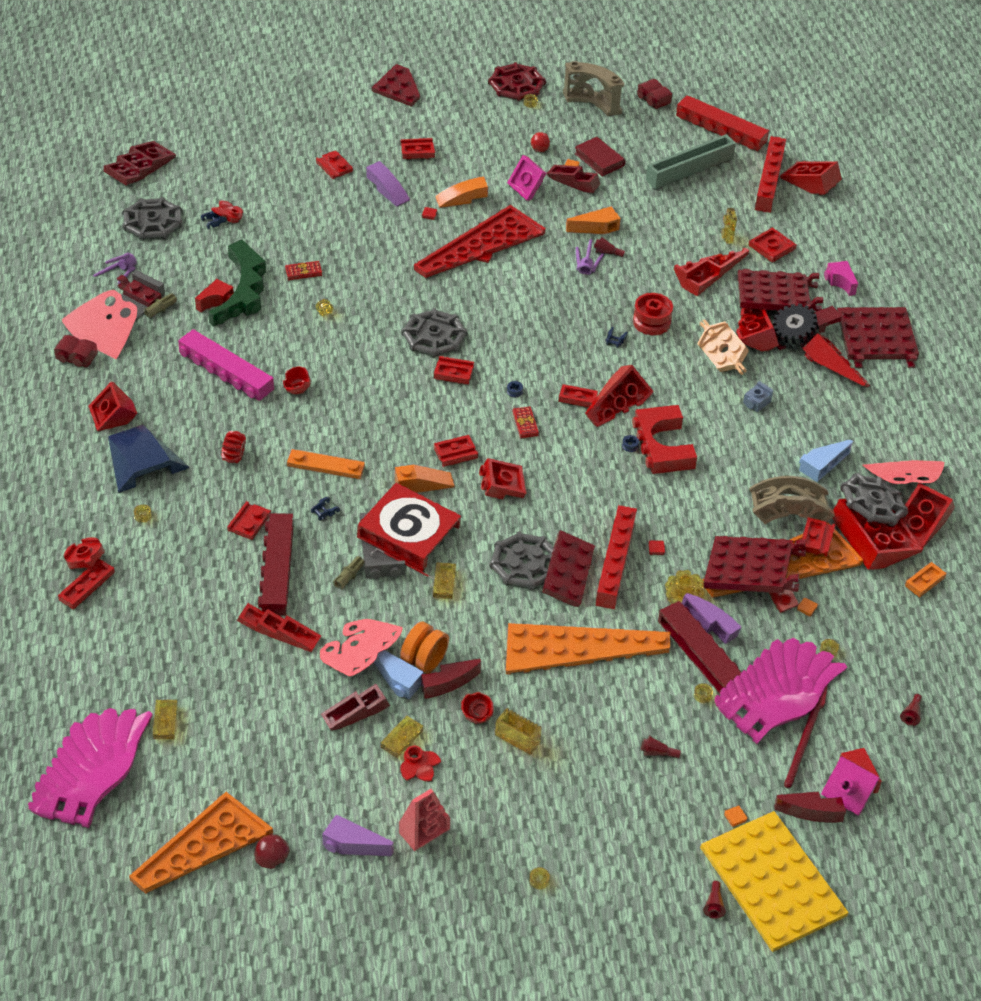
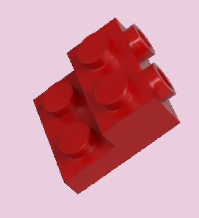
[479,458,526,500]

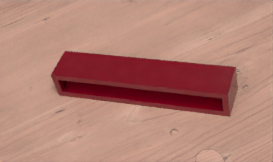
[258,513,294,616]
[658,601,742,694]

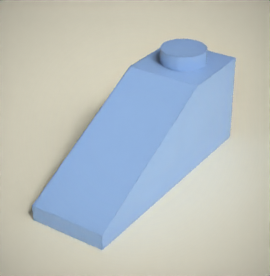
[799,440,853,482]
[370,650,423,699]

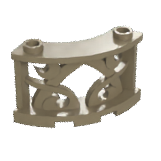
[563,61,625,116]
[749,476,835,525]

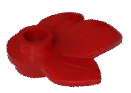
[211,200,243,223]
[400,745,441,782]

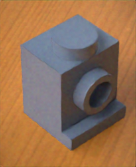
[743,381,773,412]

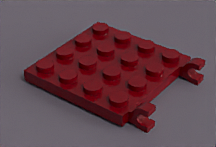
[737,269,824,312]
[837,307,919,368]
[703,536,806,593]

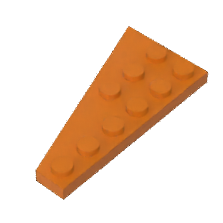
[129,792,273,894]

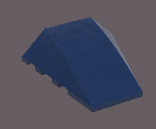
[108,424,189,493]

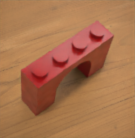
[632,405,697,474]

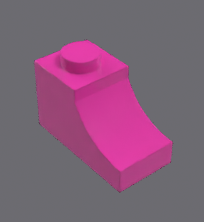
[824,261,858,296]

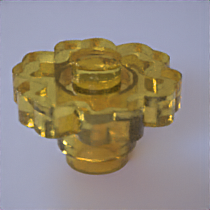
[665,570,705,604]

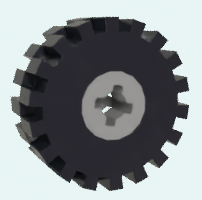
[773,304,819,350]

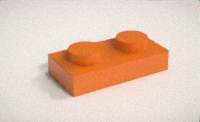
[905,562,946,598]

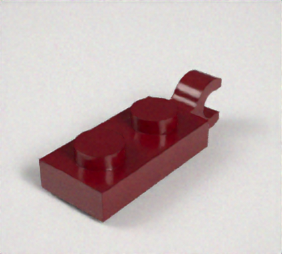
[117,275,162,307]

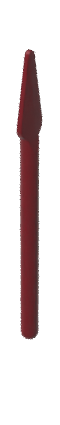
[784,684,828,789]

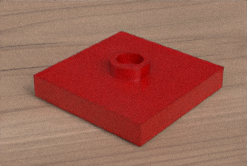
[748,227,797,263]

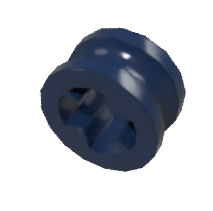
[507,381,523,398]
[622,435,639,452]

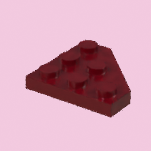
[371,64,420,107]

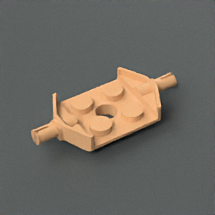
[697,319,749,375]

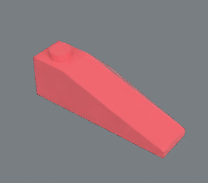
[399,789,450,851]

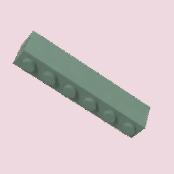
[646,134,736,189]

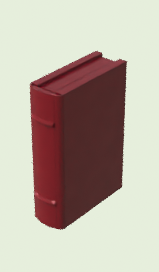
[575,137,626,177]

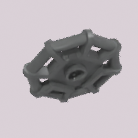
[122,197,183,240]
[401,308,468,357]
[840,473,908,526]
[489,531,554,590]

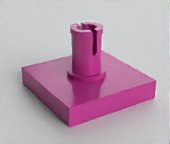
[507,155,547,201]
[821,756,880,816]

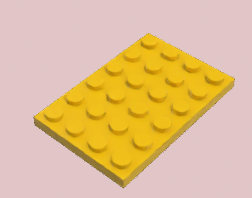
[700,811,849,952]

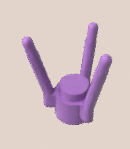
[576,239,604,275]
[93,252,137,284]

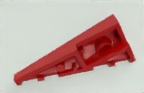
[674,248,749,296]

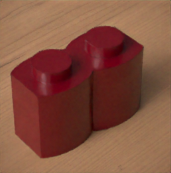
[637,79,672,109]
[54,335,98,367]

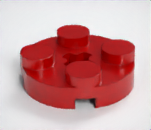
[64,537,105,569]

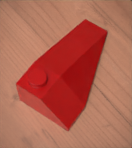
[736,308,779,351]
[803,333,870,387]
[585,365,654,427]

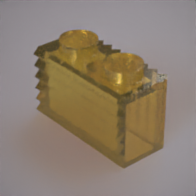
[495,708,542,755]

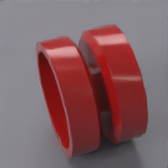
[633,293,673,336]

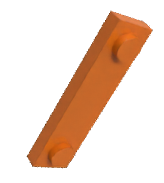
[287,449,365,479]

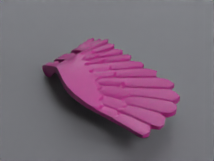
[714,638,847,744]
[28,708,153,828]

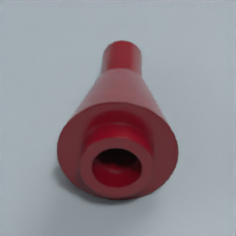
[593,236,625,257]
[900,694,922,726]
[641,735,681,759]
[703,880,726,919]

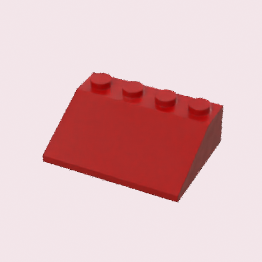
[832,498,923,570]

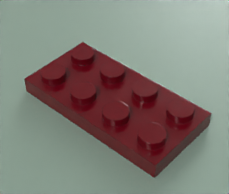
[542,530,595,607]

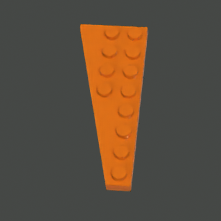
[701,522,863,598]
[506,623,670,675]

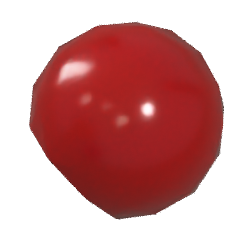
[530,132,550,152]

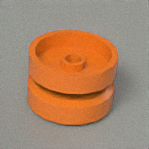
[400,621,449,674]

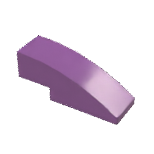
[366,161,410,207]
[682,593,742,644]

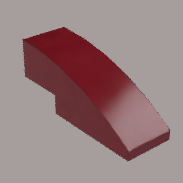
[547,165,600,193]
[421,659,481,699]
[321,684,391,731]
[774,791,846,823]

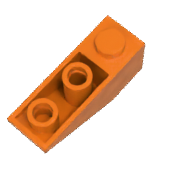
[566,206,621,234]

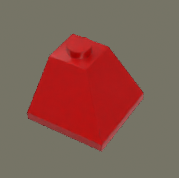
[89,381,138,431]

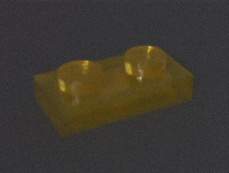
[721,208,737,244]
[433,562,456,599]
[153,700,178,739]
[380,715,423,758]

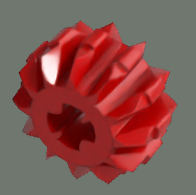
[221,431,246,463]

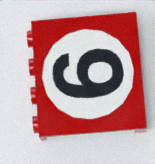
[357,483,461,571]

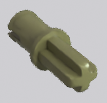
[143,293,177,318]
[333,556,365,590]

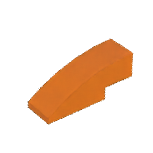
[435,176,488,208]

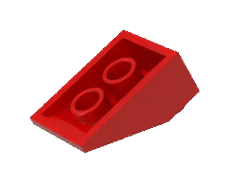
[780,161,842,195]
[901,483,955,548]

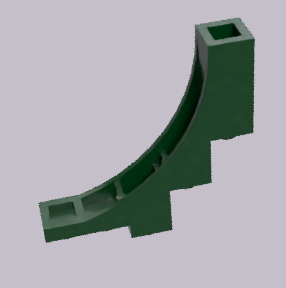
[208,239,266,327]

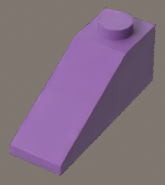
[322,815,394,856]

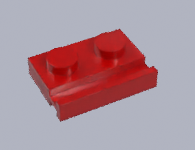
[401,138,435,159]
[316,150,353,179]
[434,356,474,385]
[434,435,478,467]
[227,501,271,540]
[800,517,835,557]

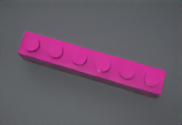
[178,329,274,401]

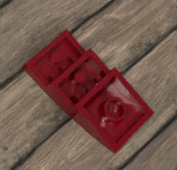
[103,141,176,185]

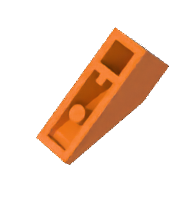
[395,465,454,493]

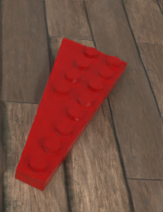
[414,205,546,278]

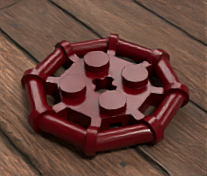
[488,62,546,101]

